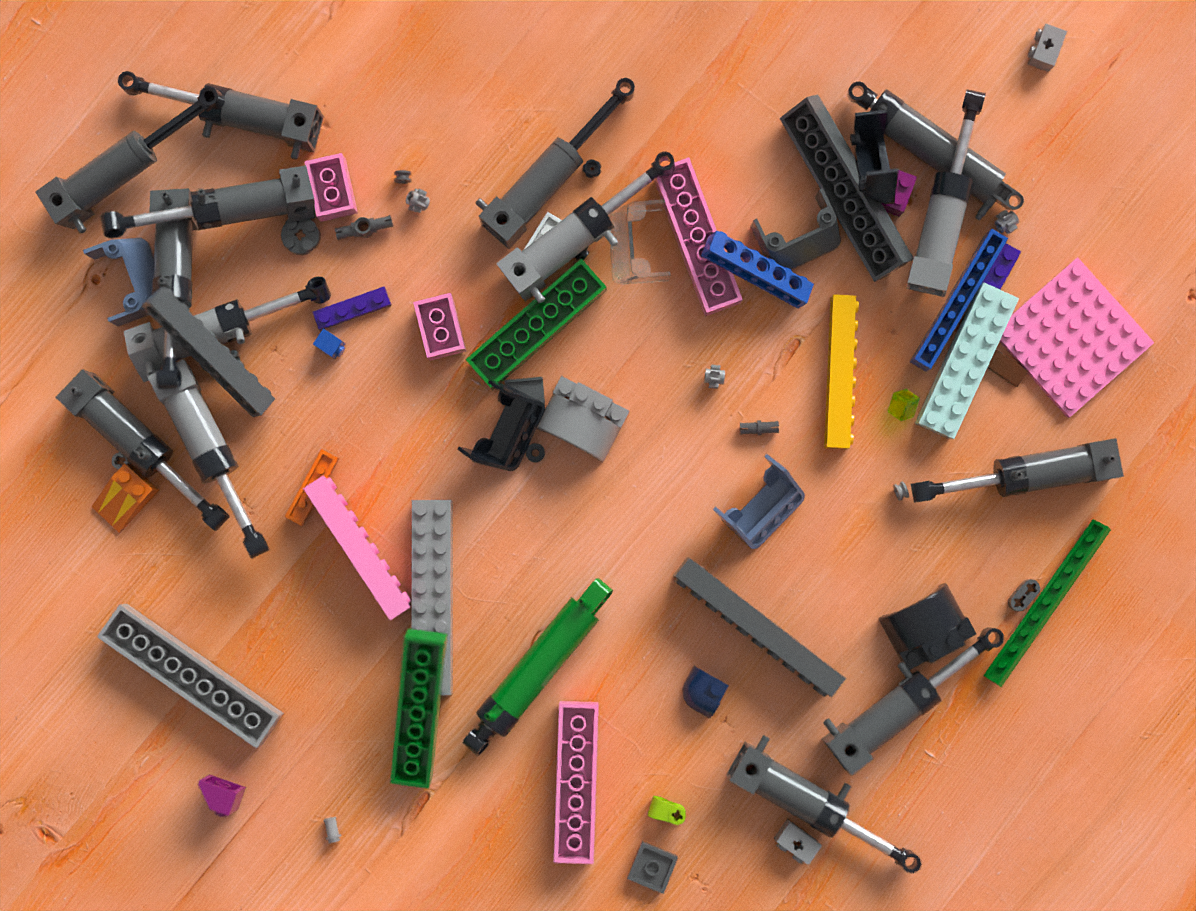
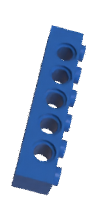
[701,230,814,308]

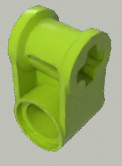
[647,796,686,825]

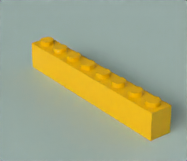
[824,294,859,450]

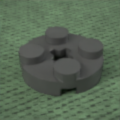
[281,219,320,255]

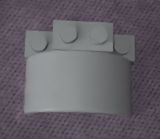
[537,376,629,462]

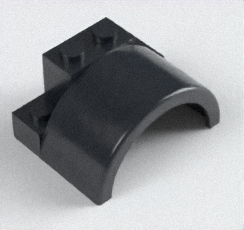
[879,583,976,670]

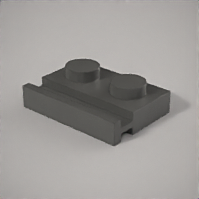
[505,377,545,405]

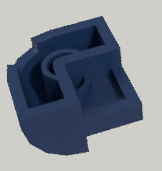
[682,666,729,719]

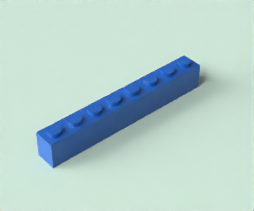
[910,229,1008,372]

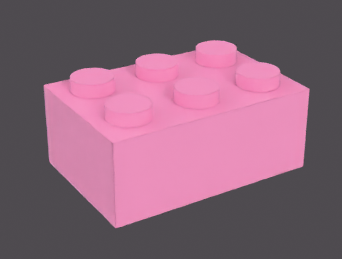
[304,153,358,222]
[413,293,467,361]

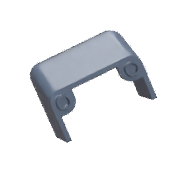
[83,238,154,326]
[713,454,805,549]

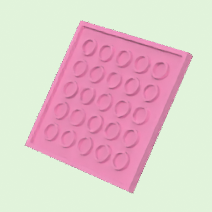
[999,258,1154,418]

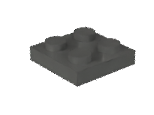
[627,841,678,894]

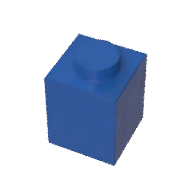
[313,328,345,359]

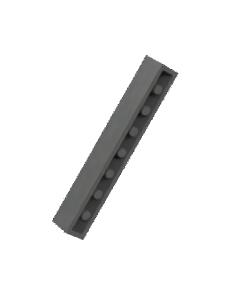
[141,286,275,417]

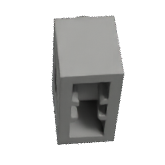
[1027,24,1067,72]
[774,819,822,865]

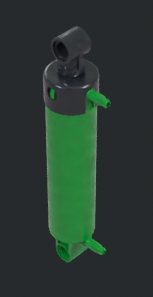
[463,578,613,756]

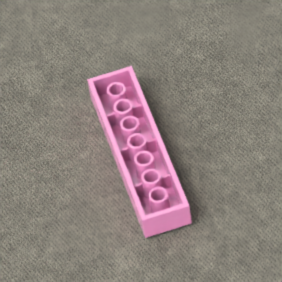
[654,158,743,316]
[303,476,412,620]
[554,701,598,864]

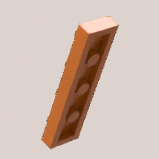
[285,449,339,526]

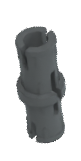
[740,420,779,435]

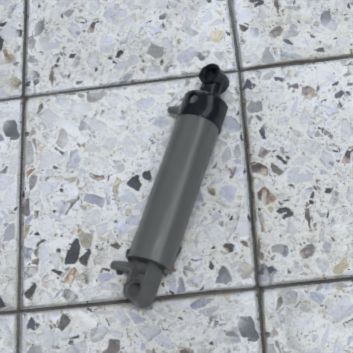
[847,81,1024,220]

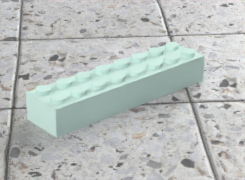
[915,283,1019,439]

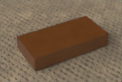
[987,350,1028,387]

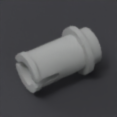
[324,817,341,843]

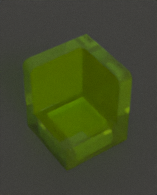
[888,389,920,421]

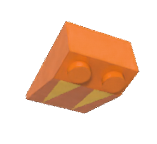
[91,463,159,533]

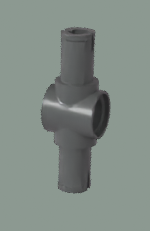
[335,215,394,240]

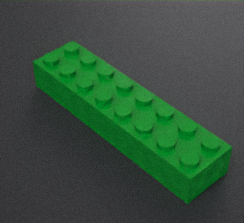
[465,259,607,391]
[390,629,448,789]

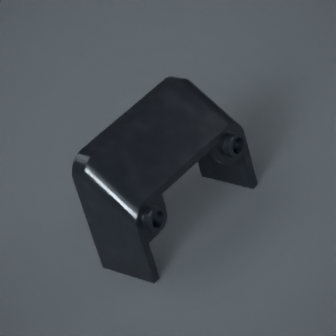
[850,110,899,204]
[457,380,545,471]

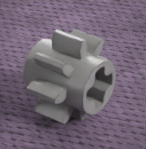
[406,188,430,213]
[995,209,1019,234]
[704,365,725,389]

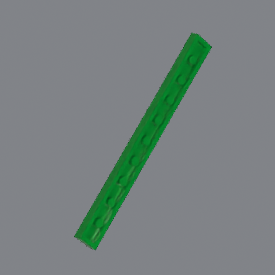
[983,519,1111,687]

